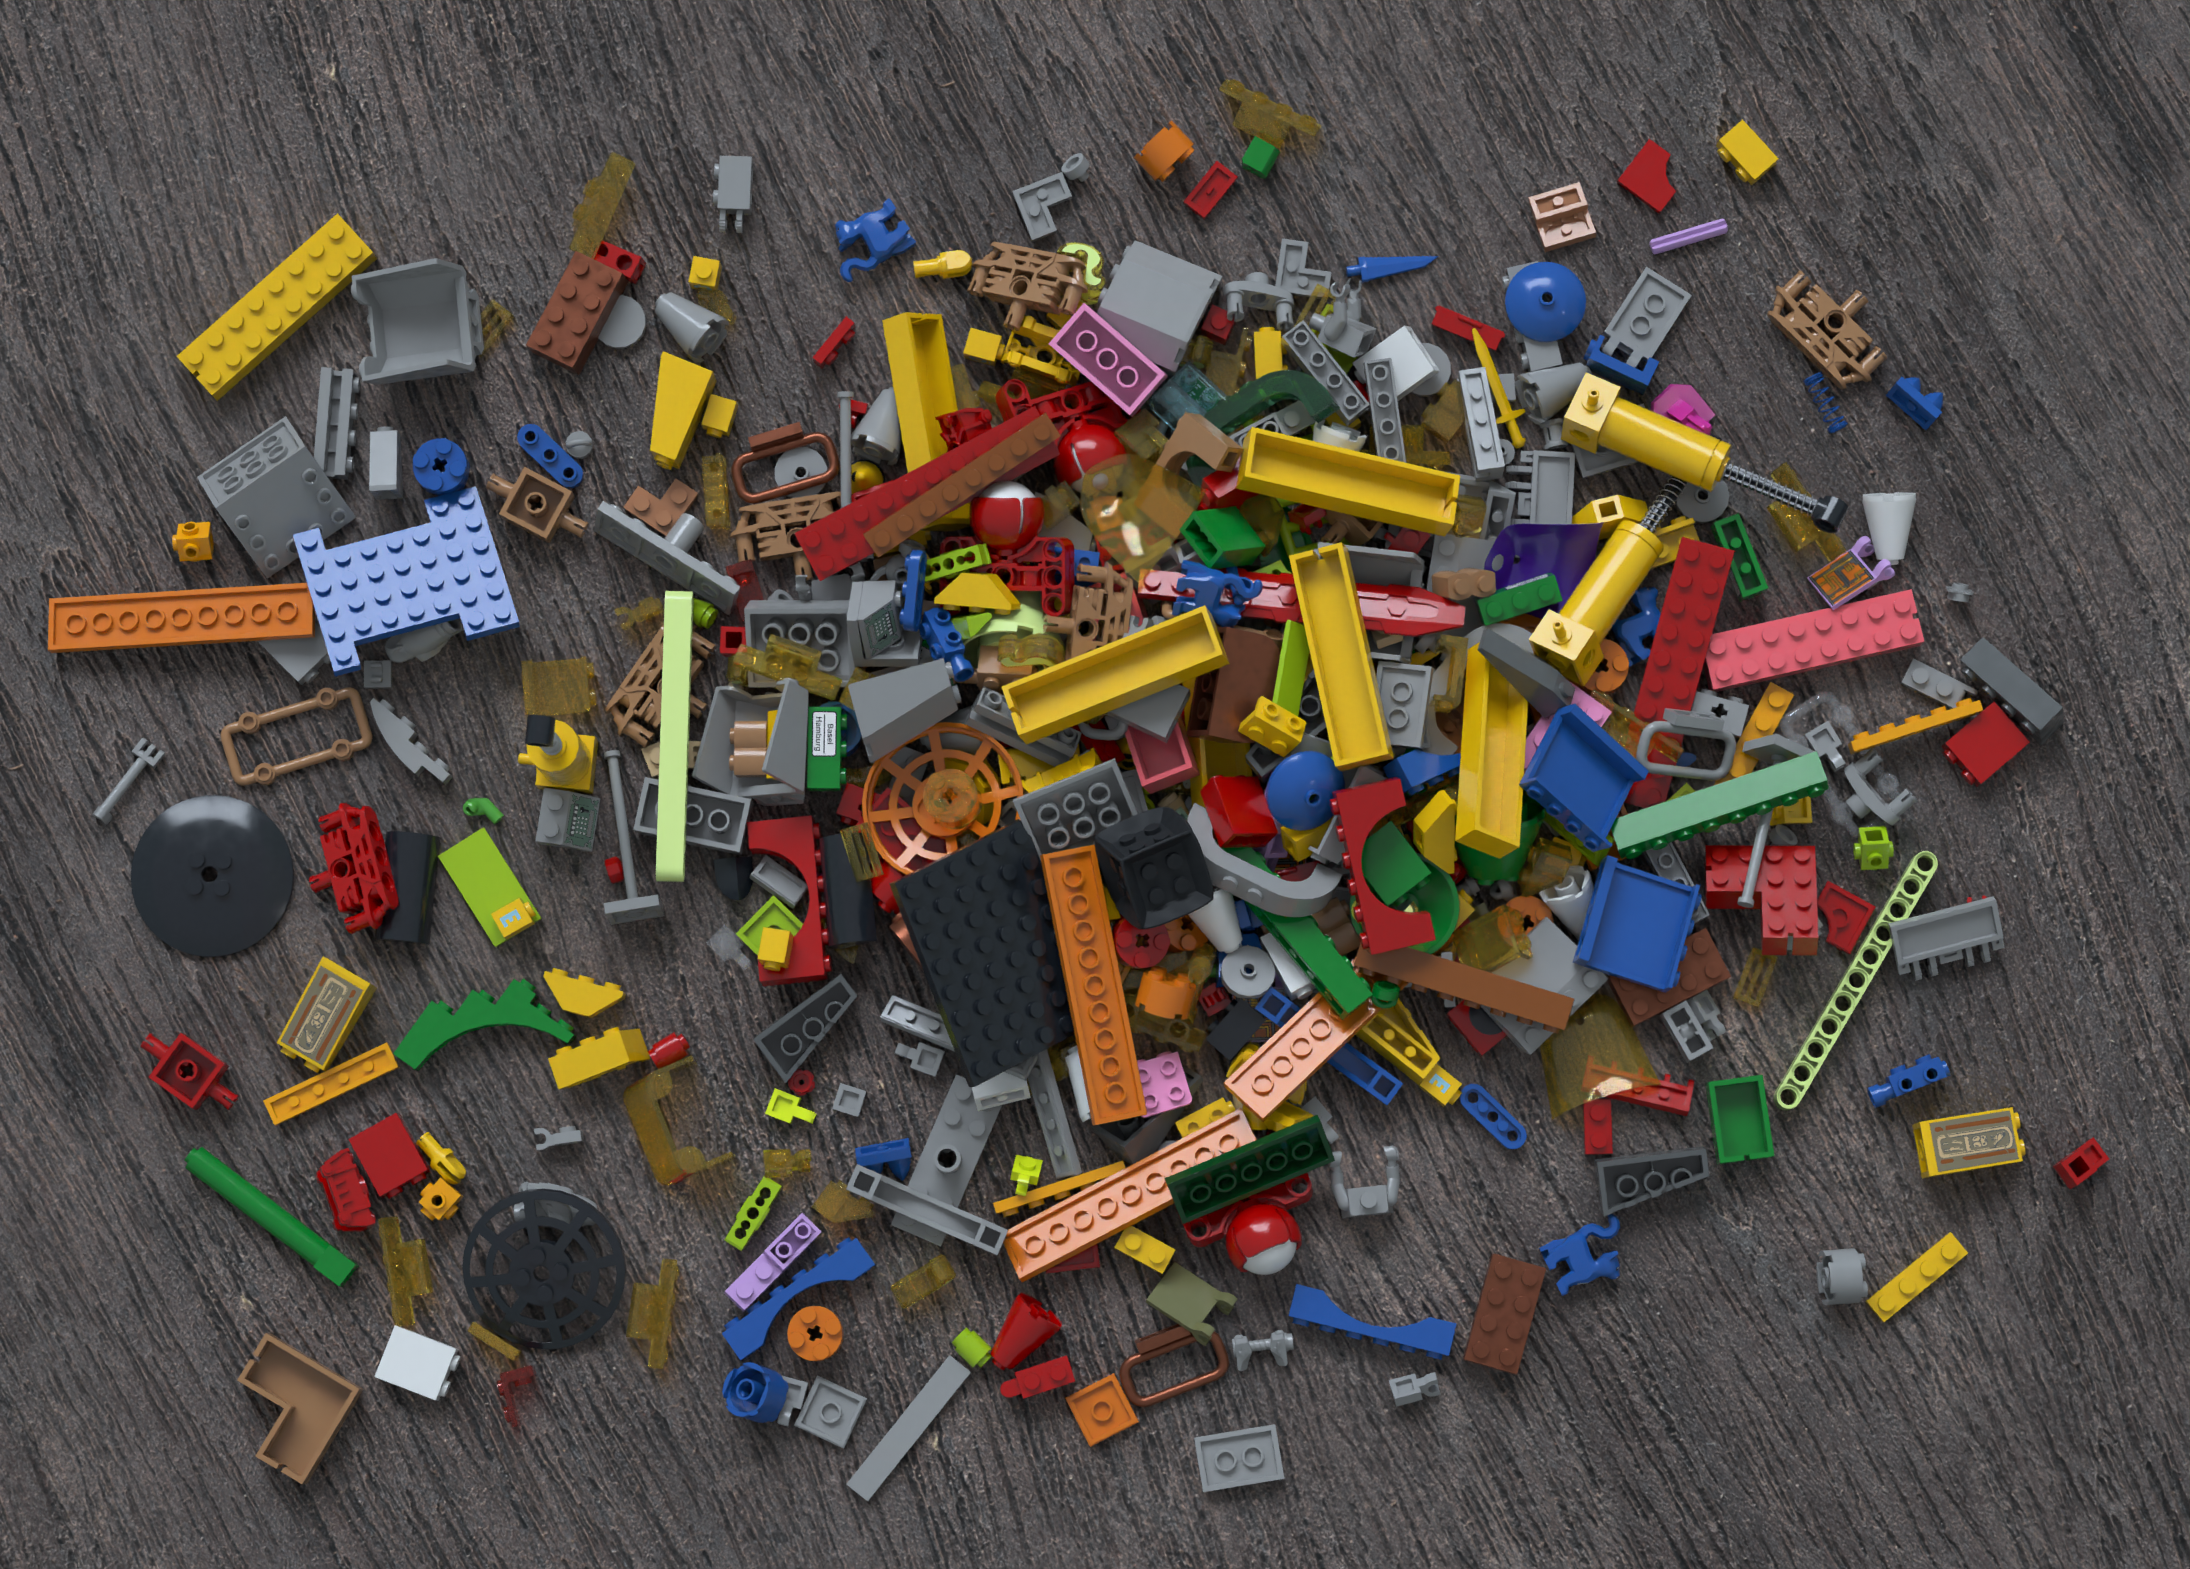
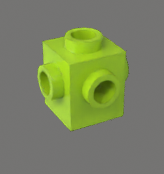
[1853,826,1894,870]

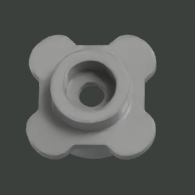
[1945,582,1974,602]

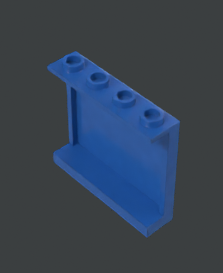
[1519,704,1649,852]
[1573,855,1702,993]

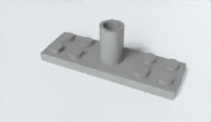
[594,501,740,616]
[891,1075,1002,1247]

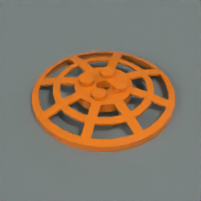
[862,722,1024,875]

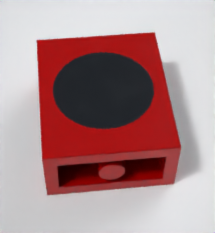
[1446,999,1507,1057]

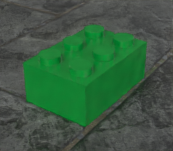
[1705,1075,1774,1165]

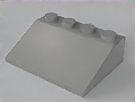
[1418,534,1504,645]
[744,600,857,687]
[1013,758,1139,860]
[1480,917,1608,1055]

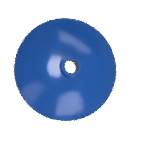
[1505,262,1586,342]
[1266,751,1345,831]

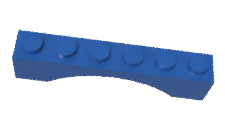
[1383,730,1529,796]
[1254,987,1403,1105]
[722,1237,876,1361]
[1288,1284,1456,1360]

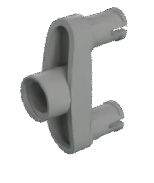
[1223,272,1294,331]
[1844,747,1918,826]

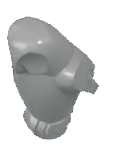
[385,618,464,663]
[514,1181,598,1229]

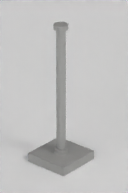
[837,391,874,562]
[1737,734,1819,908]
[604,750,665,925]

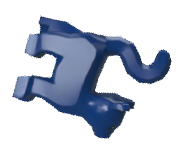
[835,198,916,282]
[1172,560,1263,628]
[1611,587,1661,667]
[1539,1214,1620,1296]

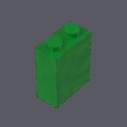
[1179,506,1266,569]
[1361,821,1433,908]

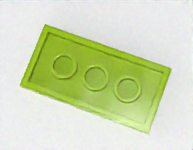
[438,827,542,948]

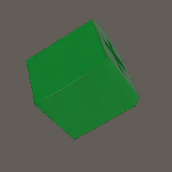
[1241,136,1280,179]

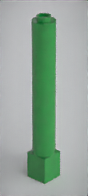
[184,1147,359,1287]

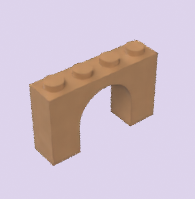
[1134,412,1244,540]

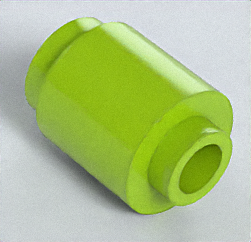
[952,1327,992,1368]

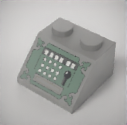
[858,580,903,659]
[536,788,601,852]

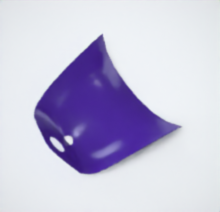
[1484,522,1604,619]

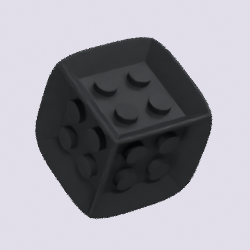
[1094,807,1213,930]

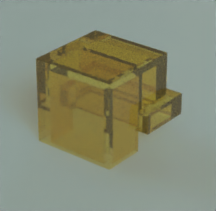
[1114,408,1168,482]

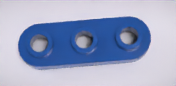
[517,424,584,489]
[900,549,927,632]
[1459,1084,1527,1150]

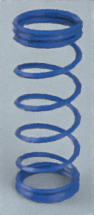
[1803,372,1848,433]

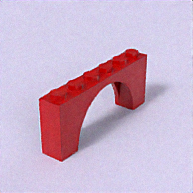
[1330,777,1436,955]
[747,815,832,987]

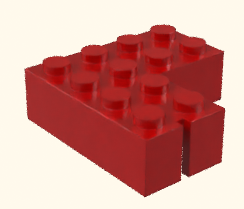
[1705,845,1818,955]

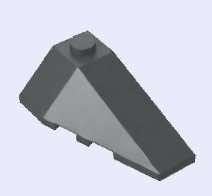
[1478,628,1575,718]
[1091,1066,1204,1165]

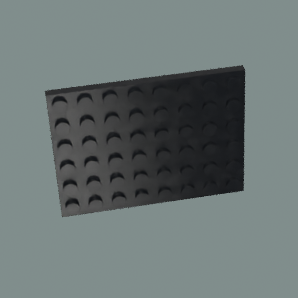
[890,819,1075,1087]

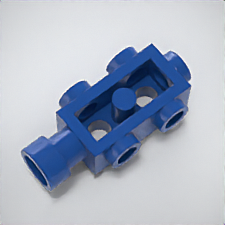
[919,607,974,682]
[1867,1054,1950,1108]

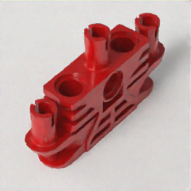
[309,803,399,934]

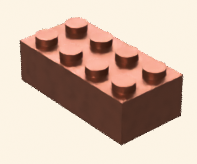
[526,251,629,375]
[1607,928,1731,1028]
[1462,1253,1546,1375]

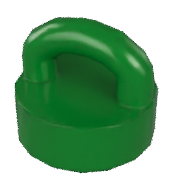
[1371,980,1400,1009]

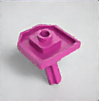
[1651,384,1715,435]

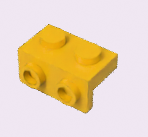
[1238,696,1306,757]

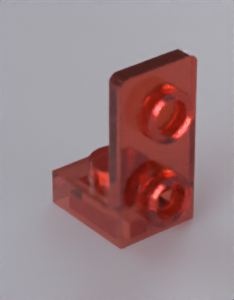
[725,559,764,622]
[497,1365,537,1427]

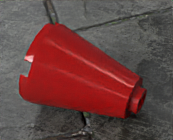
[990,1292,1062,1370]

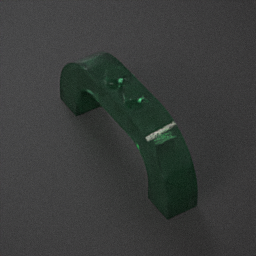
[1186,370,1341,492]

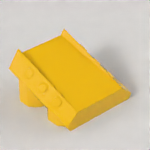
[1242,1101,1313,1131]

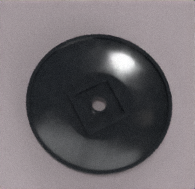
[131,795,294,957]

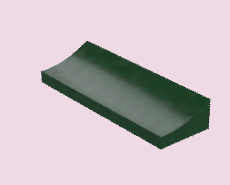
[1165,1115,1335,1224]

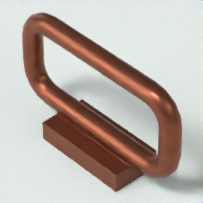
[731,422,840,504]
[1119,1323,1229,1407]

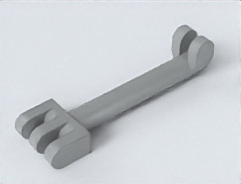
[92,737,165,825]

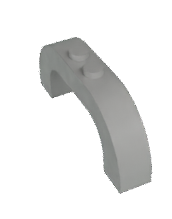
[1418,623,1534,755]
[1186,803,1342,917]

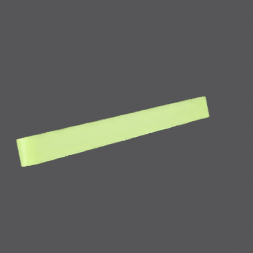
[656,591,693,882]
[1774,851,1938,1110]

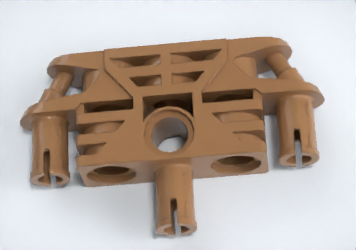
[967,242,1088,331]
[1767,270,1887,390]
[730,491,841,581]
[1043,562,1133,661]
[605,625,716,748]

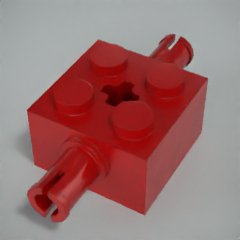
[140,1032,239,1110]

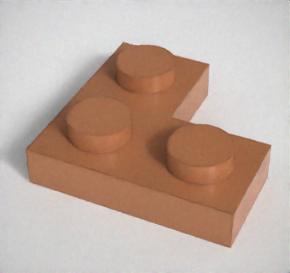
[623,478,699,537]

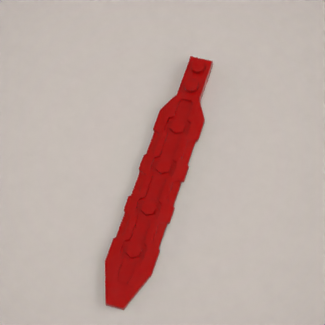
[1137,568,1465,637]

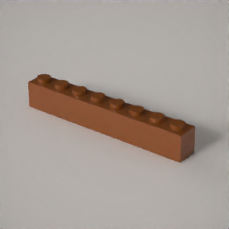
[863,413,1061,558]
[1354,943,1575,1034]

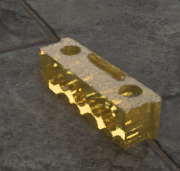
[702,453,731,530]

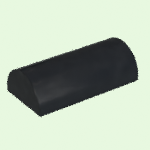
[375,831,441,945]
[819,833,877,949]

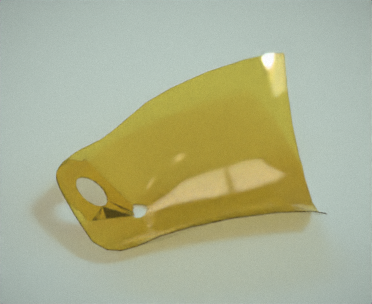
[1080,454,1206,583]
[1540,994,1661,1119]

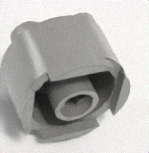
[1816,1248,1868,1305]

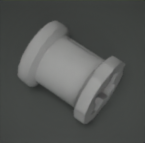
[1539,418,1568,451]

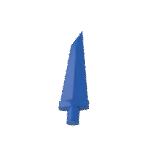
[1346,256,1438,282]

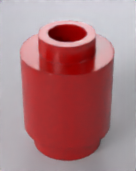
[648,1032,690,1070]

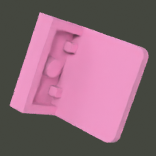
[1137,1051,1192,1118]

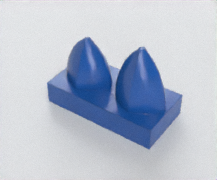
[1886,377,1943,430]
[855,1138,912,1181]

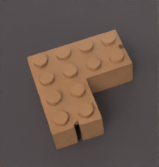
[237,1333,364,1484]

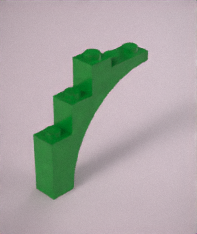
[393,979,576,1071]

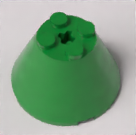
[1455,795,1546,885]

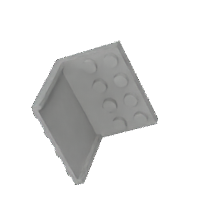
[197,416,356,579]

